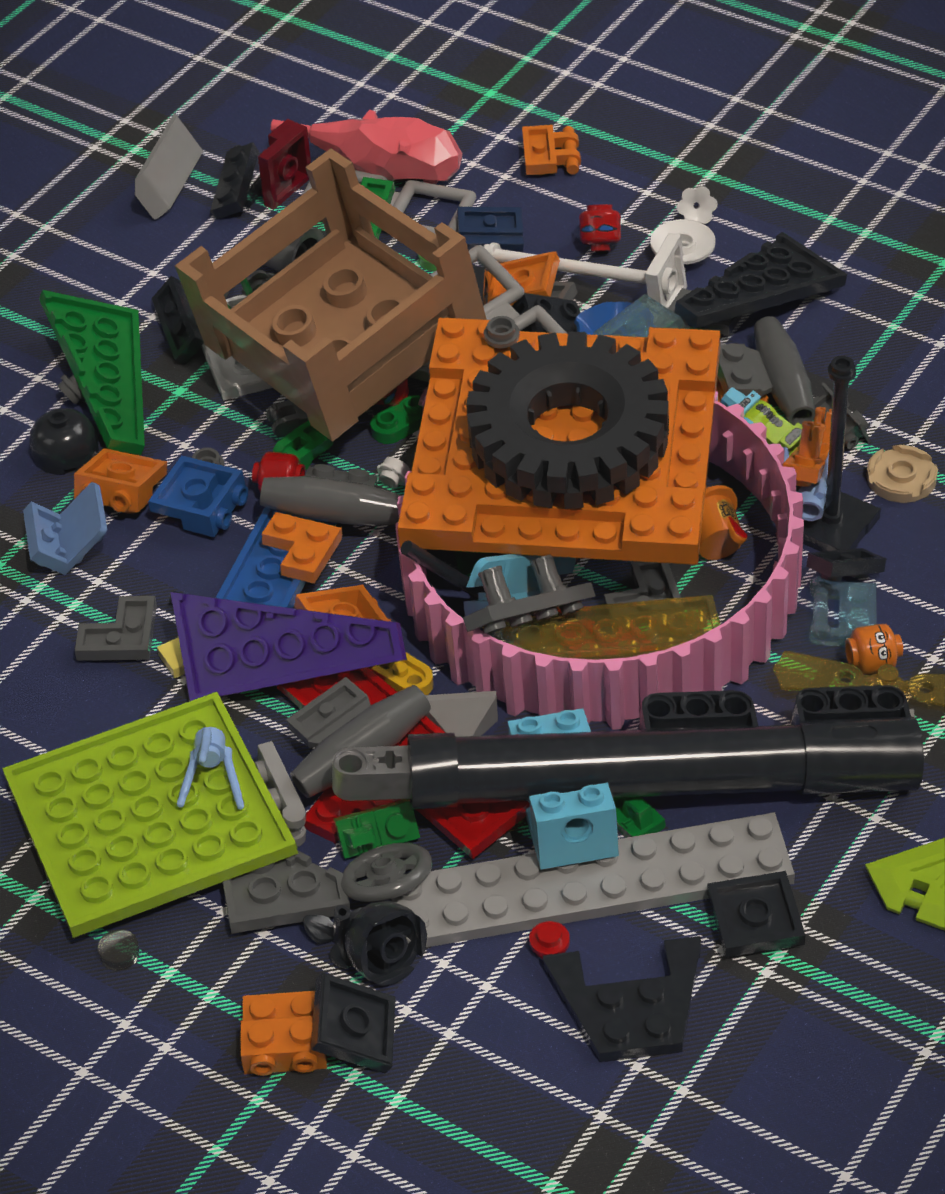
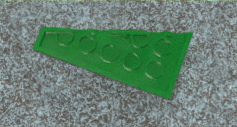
[39,290,145,455]

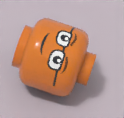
[845,624,903,675]

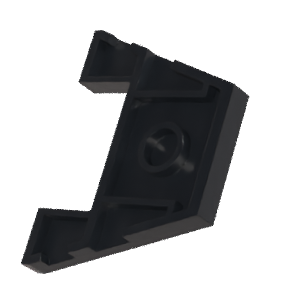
[543,936,701,1063]

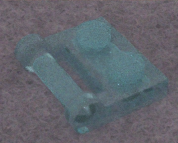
[809,576,877,646]

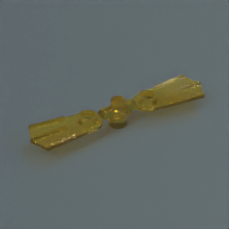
[773,651,945,707]

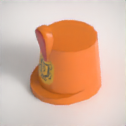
[699,485,748,560]

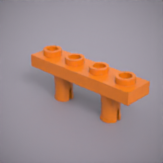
[783,407,832,487]

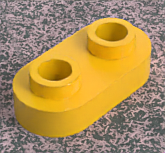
[369,652,434,695]

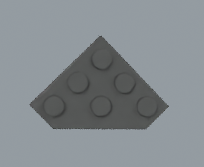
[223,851,350,934]

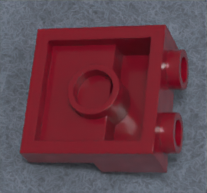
[258,119,311,210]

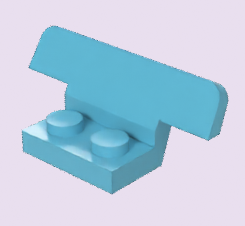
[463,554,576,616]

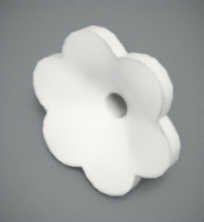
[677,186,717,224]

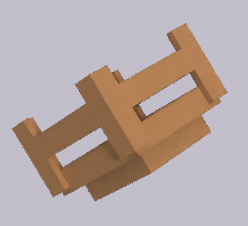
[175,148,487,442]

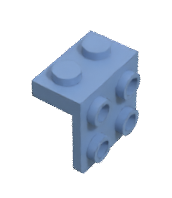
[23,482,107,575]

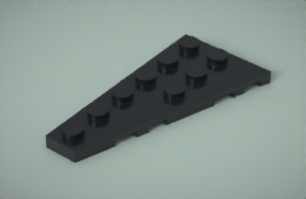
[674,232,848,328]

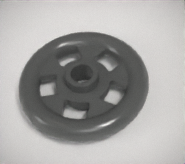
[341,843,433,902]

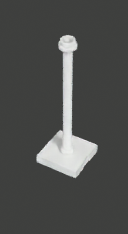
[484,233,687,326]

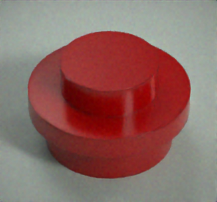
[529,921,570,959]

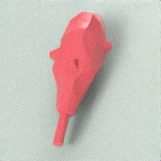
[271,110,462,184]

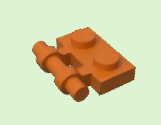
[522,125,581,175]

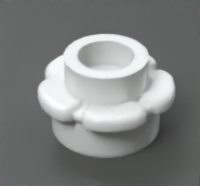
[377,457,410,488]

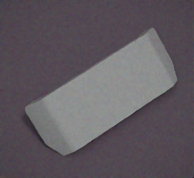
[135,113,203,219]

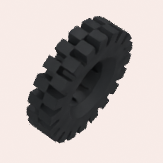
[466,331,669,509]

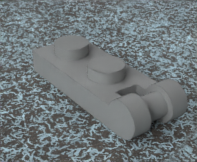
[254,741,306,847]

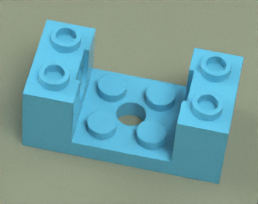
[507,708,619,870]

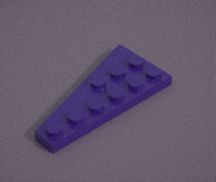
[170,592,407,701]

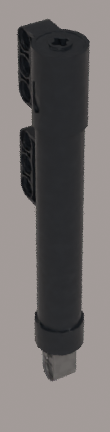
[332,685,924,810]

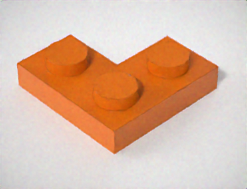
[262,512,342,584]

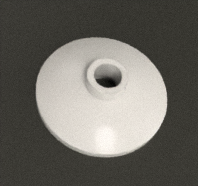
[651,219,715,264]

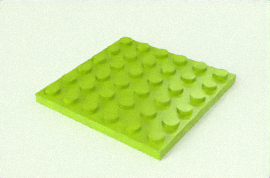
[2,692,298,938]

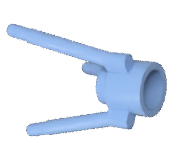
[783,447,829,521]
[177,727,244,810]

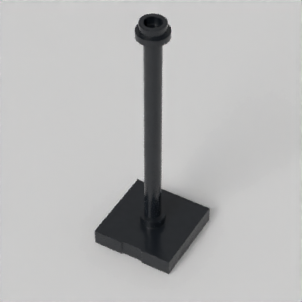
[803,356,881,552]

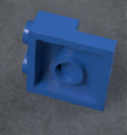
[148,455,248,537]

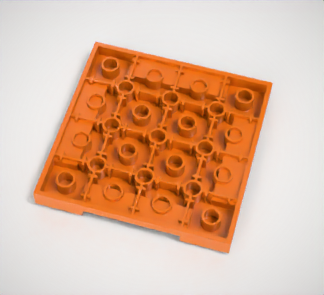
[397,317,720,565]

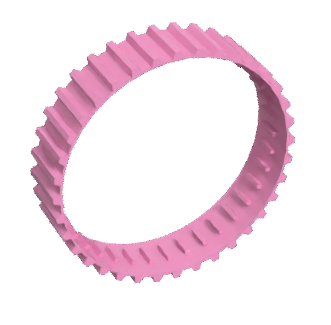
[396,391,804,730]

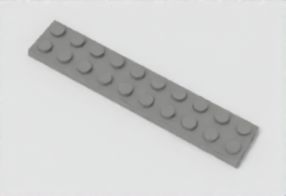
[391,812,795,947]

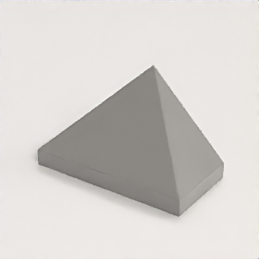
[425,691,498,737]

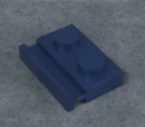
[457,206,524,252]

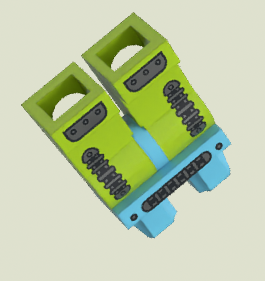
[720,387,802,456]

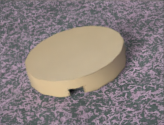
[866,445,938,503]

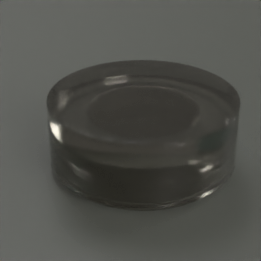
[98,929,140,971]

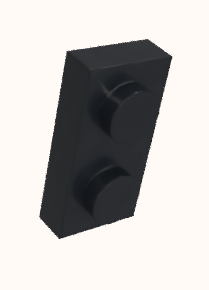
[806,548,887,581]

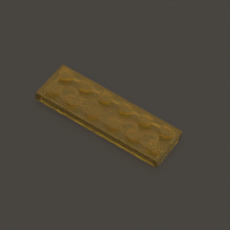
[493,595,721,660]

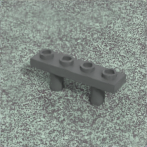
[463,555,596,634]

